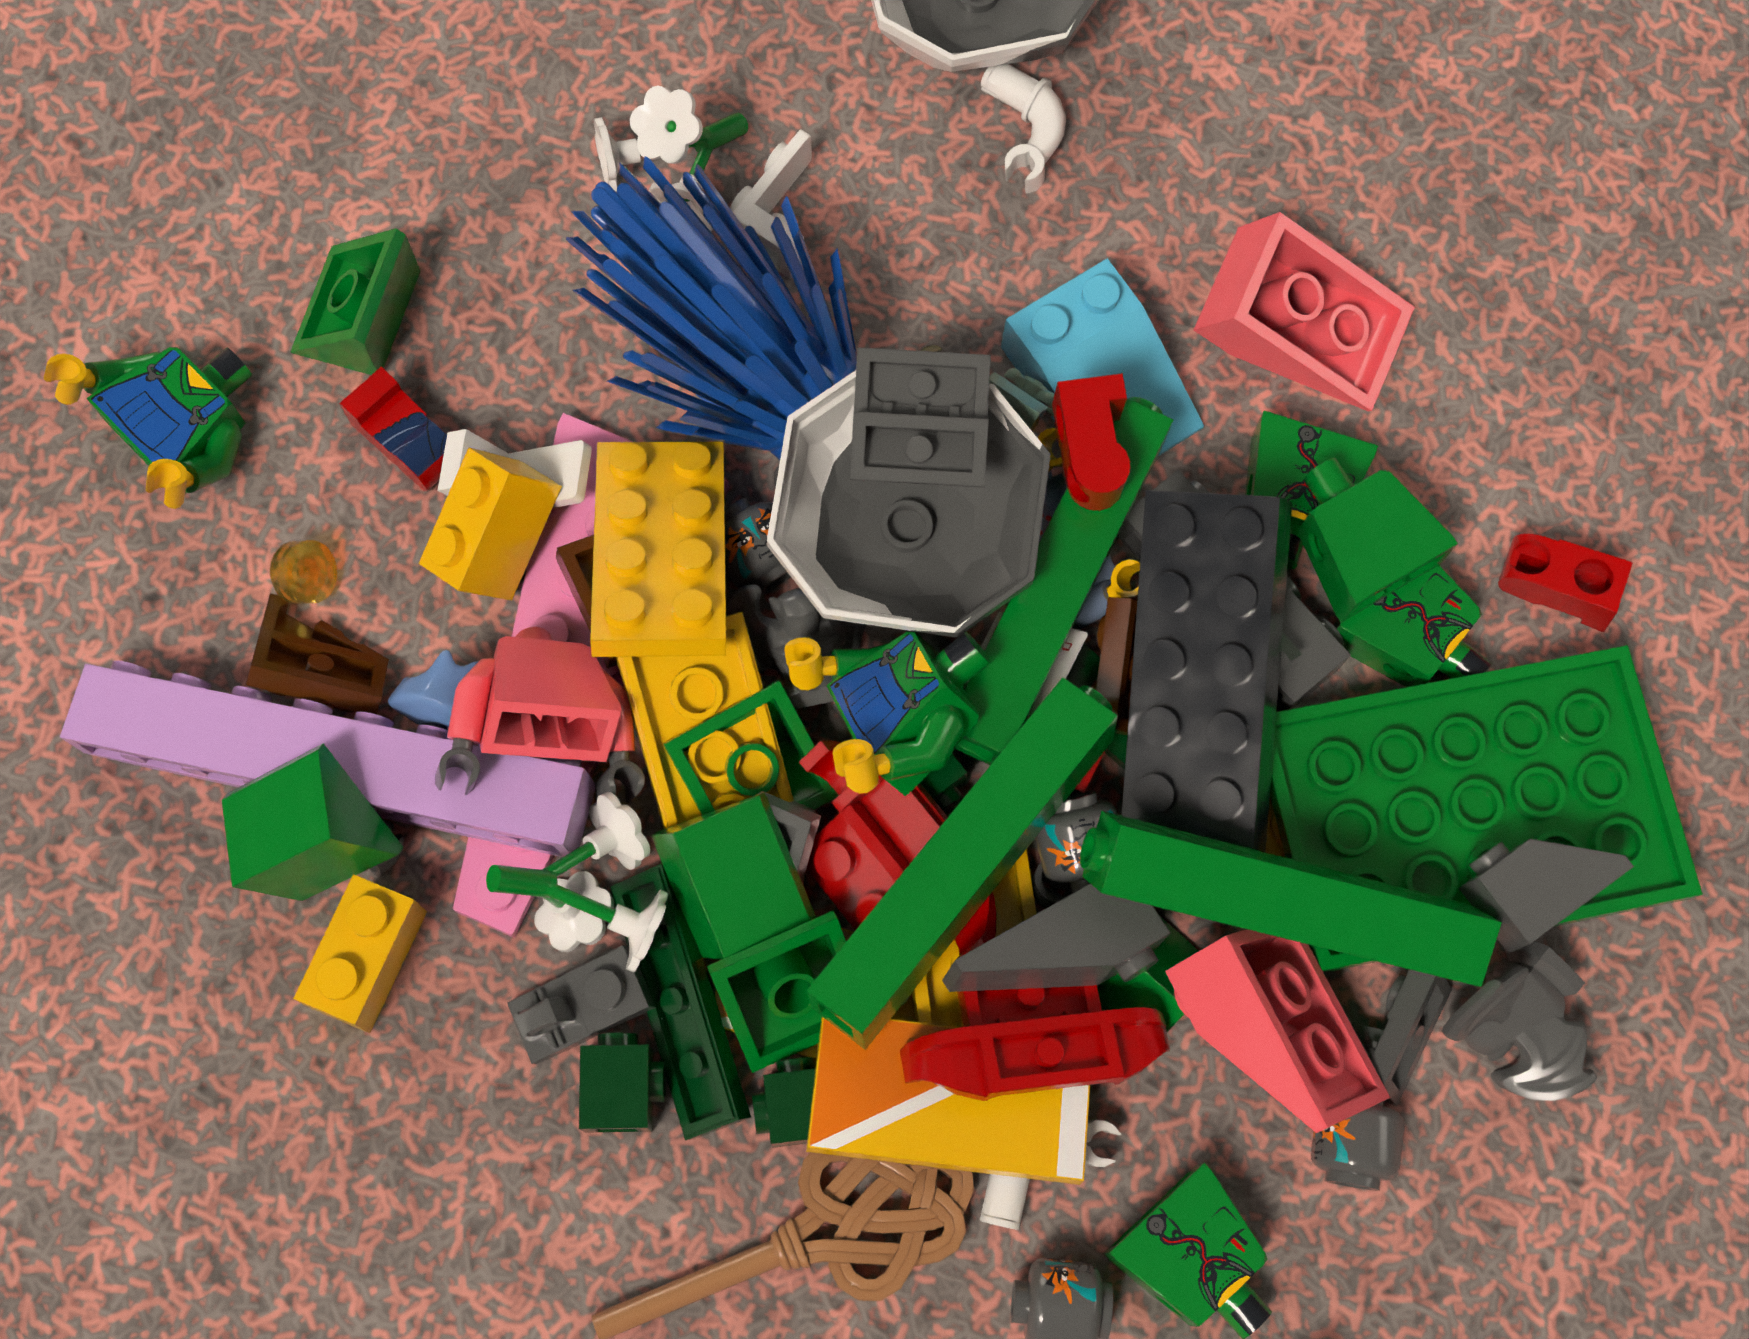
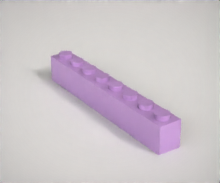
[60,661,595,857]

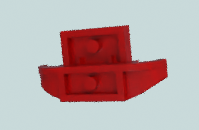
[799,741,996,959]
[900,985,1170,1101]

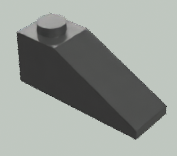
[942,884,1170,992]

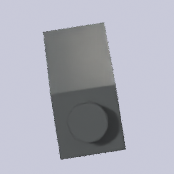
[1458,839,1634,953]

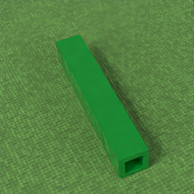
[955,397,1173,765]
[806,677,1117,1050]
[1080,811,1502,987]

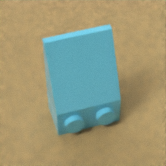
[1001,258,1204,456]

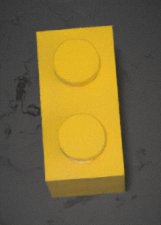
[419,447,562,601]
[293,874,427,1033]

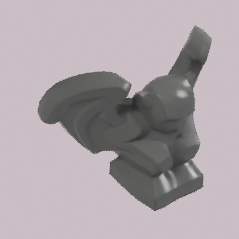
[726,584,866,709]
[1442,941,1597,1101]

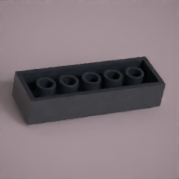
[1122,490,1292,853]

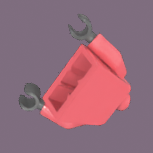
[435,627,645,803]

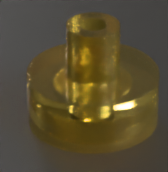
[270,540,337,604]

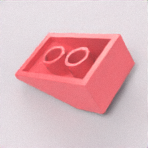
[1194,212,1415,412]
[1165,929,1391,1133]

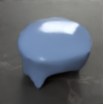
[388,650,478,730]

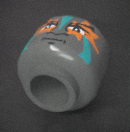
[724,498,791,595]
[1036,791,1118,893]
[1311,1101,1405,1191]
[1011,1258,1113,1339]

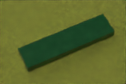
[610,864,751,1141]

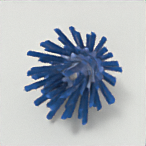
[566,156,857,460]

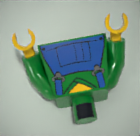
[43,347,253,509]
[784,632,991,796]

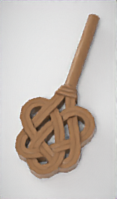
[591,1152,974,1339]

